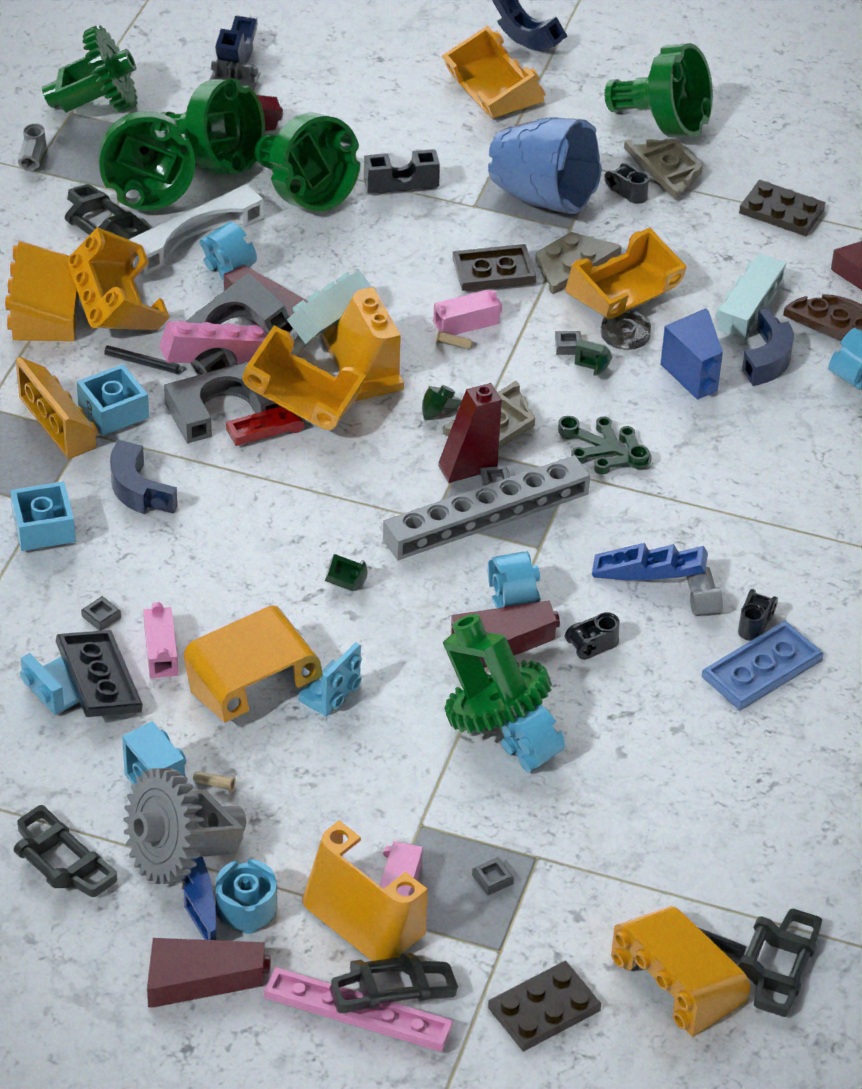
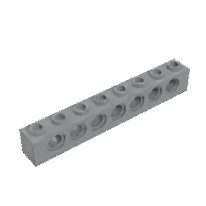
[383,455,590,561]

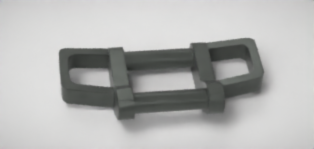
[65,184,150,240]
[13,805,118,897]
[738,909,822,1017]
[330,953,458,1014]

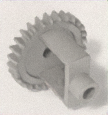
[123,768,246,884]

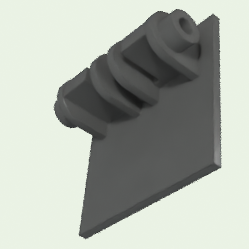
[209,59,260,90]

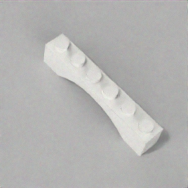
[129,184,264,276]

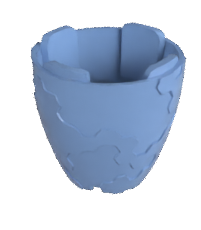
[488,117,602,214]

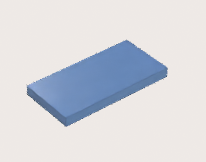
[701,620,824,711]

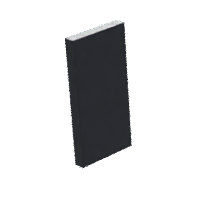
[55,630,143,717]

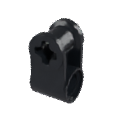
[604,162,649,204]
[738,589,778,641]
[564,612,620,660]

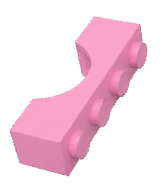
[159,321,267,364]

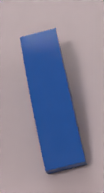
[592,543,708,580]
[182,857,216,940]

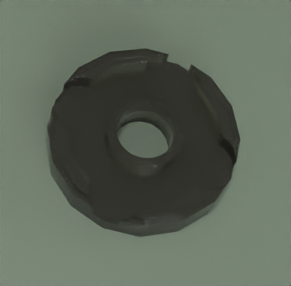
[600,311,651,350]

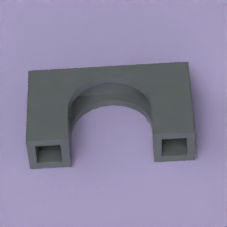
[186,273,289,374]
[164,361,280,444]

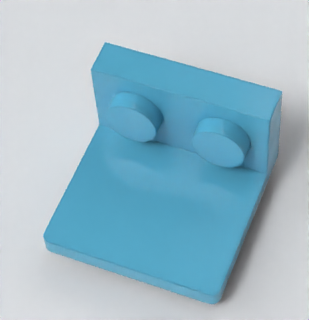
[299,642,362,717]

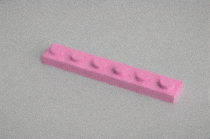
[264,967,453,1052]

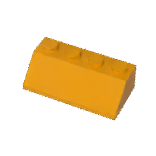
[16,357,98,459]

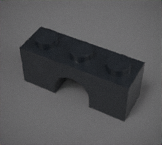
[364,149,440,193]

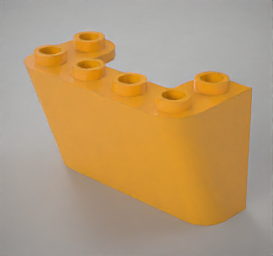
[442,25,546,119]
[68,227,170,331]
[566,227,687,319]
[5,240,77,342]
[242,325,366,430]
[184,605,323,723]
[302,820,428,961]
[611,906,750,1037]

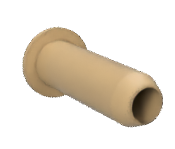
[436,329,473,349]
[193,771,236,793]

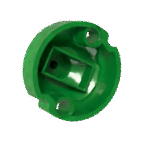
[604,43,713,138]
[154,79,265,174]
[98,111,196,211]
[255,113,361,211]

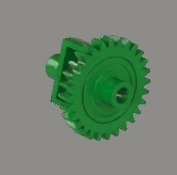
[42,24,138,113]
[443,614,552,733]

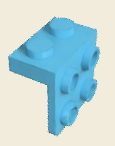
[20,653,80,715]

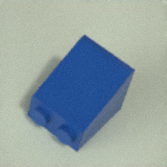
[660,308,723,400]

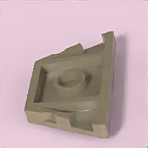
[624,139,703,199]
[535,232,622,294]
[443,381,535,449]

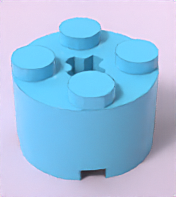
[200,222,257,280]
[828,328,862,390]
[488,551,540,608]
[501,704,565,772]
[216,859,277,934]

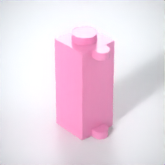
[433,289,502,335]
[143,602,178,678]
[380,841,423,896]

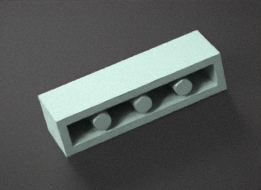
[716,253,786,339]
[287,270,372,344]

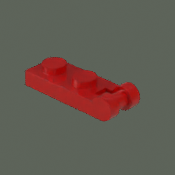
[226,406,304,446]

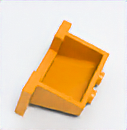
[320,287,404,402]

